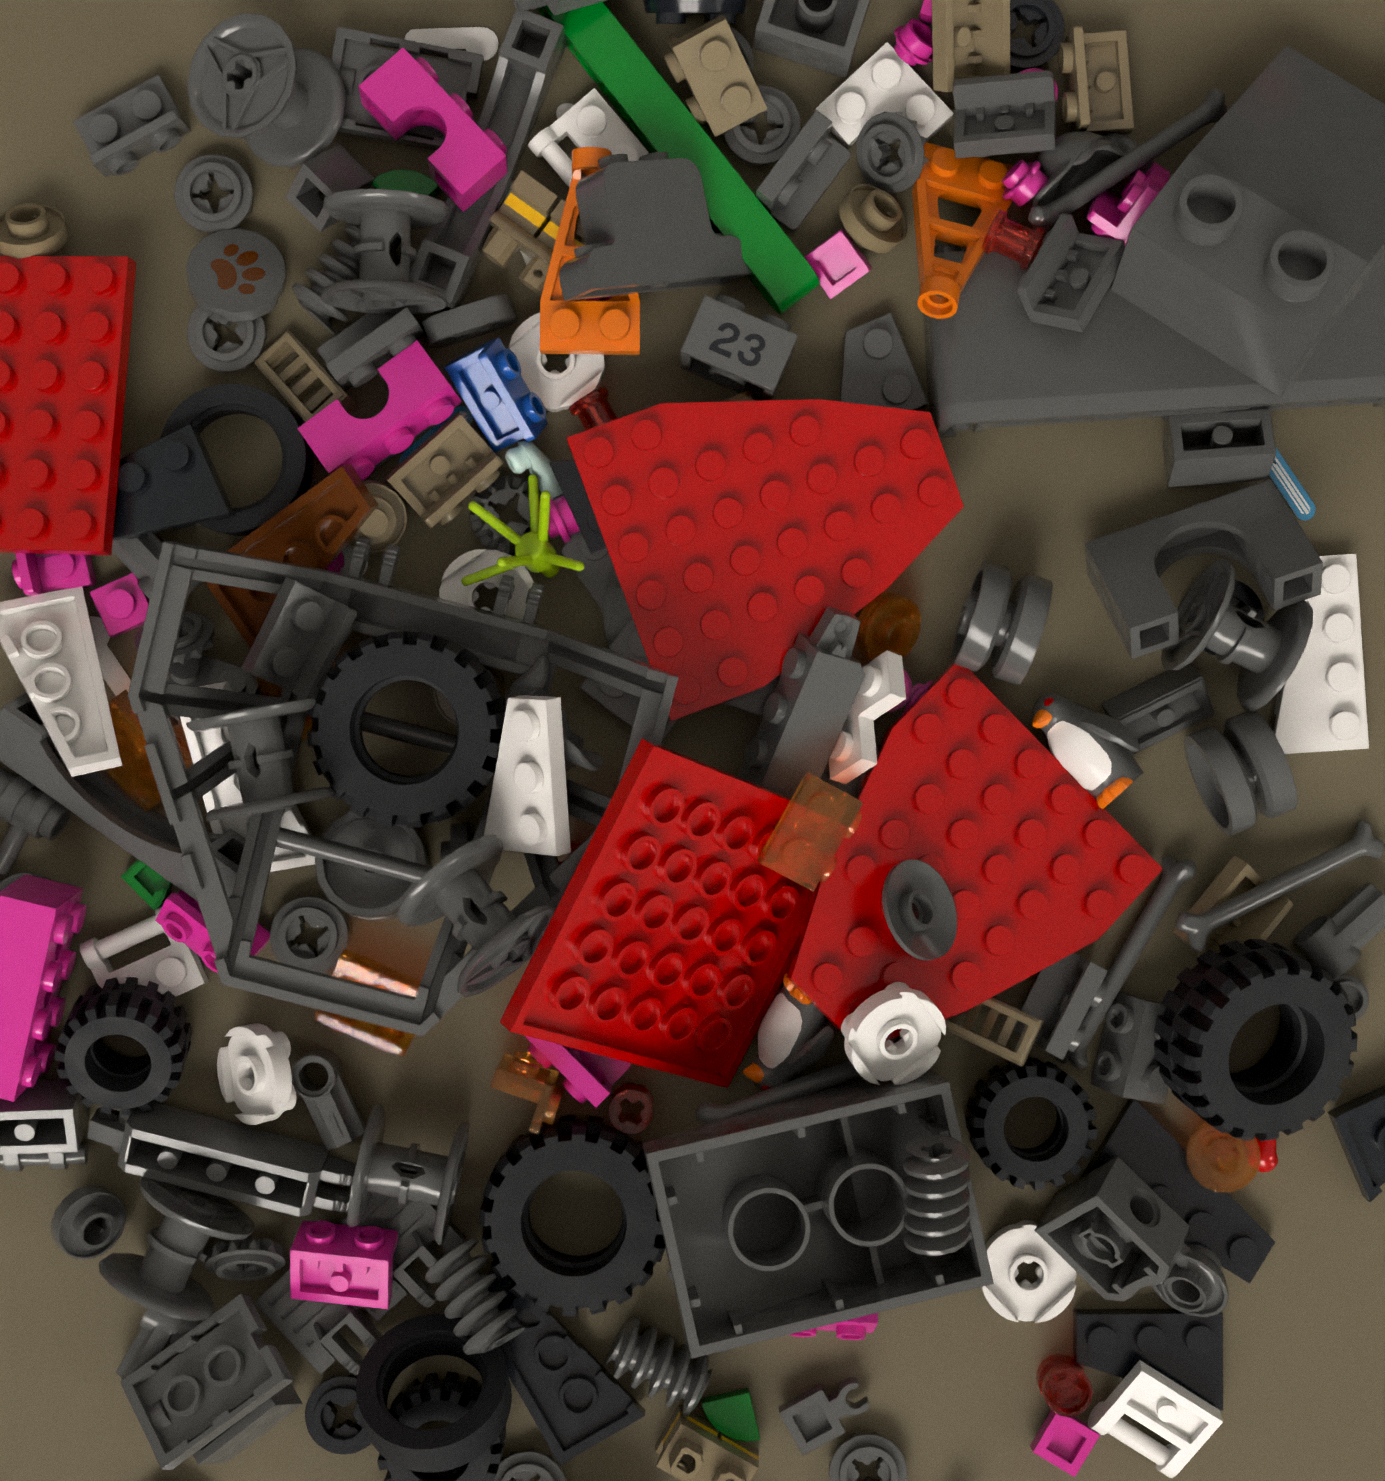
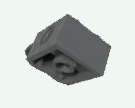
[1034,1157,1229,1317]

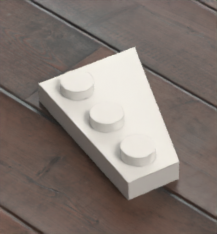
[484,695,571,856]

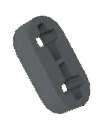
[422,294,517,348]

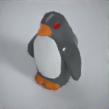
[1032,692,1144,809]
[743,972,834,1091]

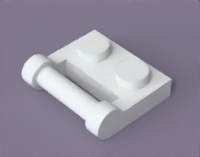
[528,88,650,187]
[80,907,209,997]
[1088,1360,1223,1478]

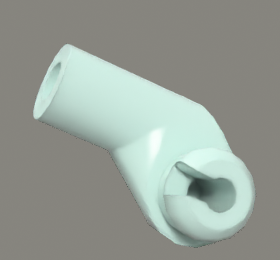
[505,441,564,500]

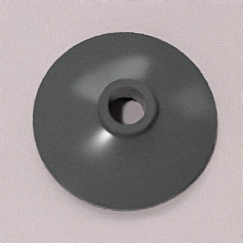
[882,859,957,960]

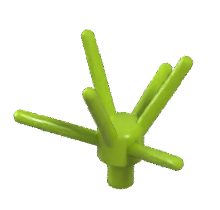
[461,474,584,586]

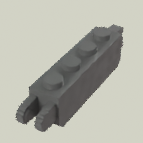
[739,607,865,805]
[87,1103,356,1217]

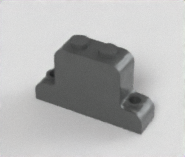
[559,152,752,301]

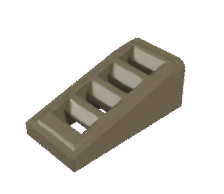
[253,329,359,422]
[944,997,1043,1067]

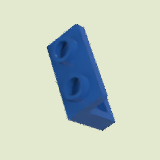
[444,337,548,452]

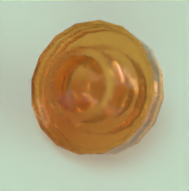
[855,592,921,661]
[1186,1121,1261,1192]

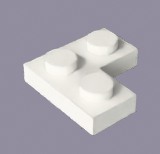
[815,42,954,149]
[829,650,906,784]

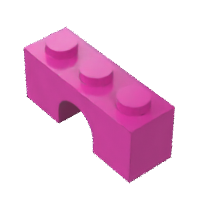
[358,48,507,212]
[297,340,462,481]

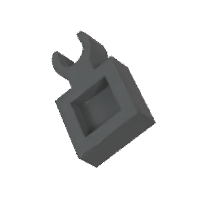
[778,1377,870,1456]

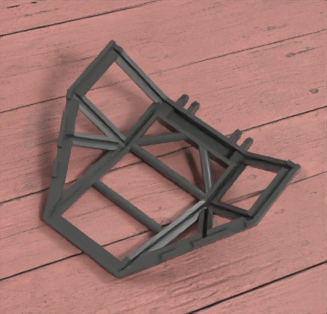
[128,536,679,1036]

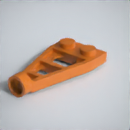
[912,142,1014,319]
[540,147,640,355]

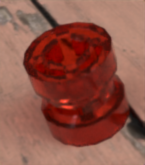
[1036,1354,1093,1417]

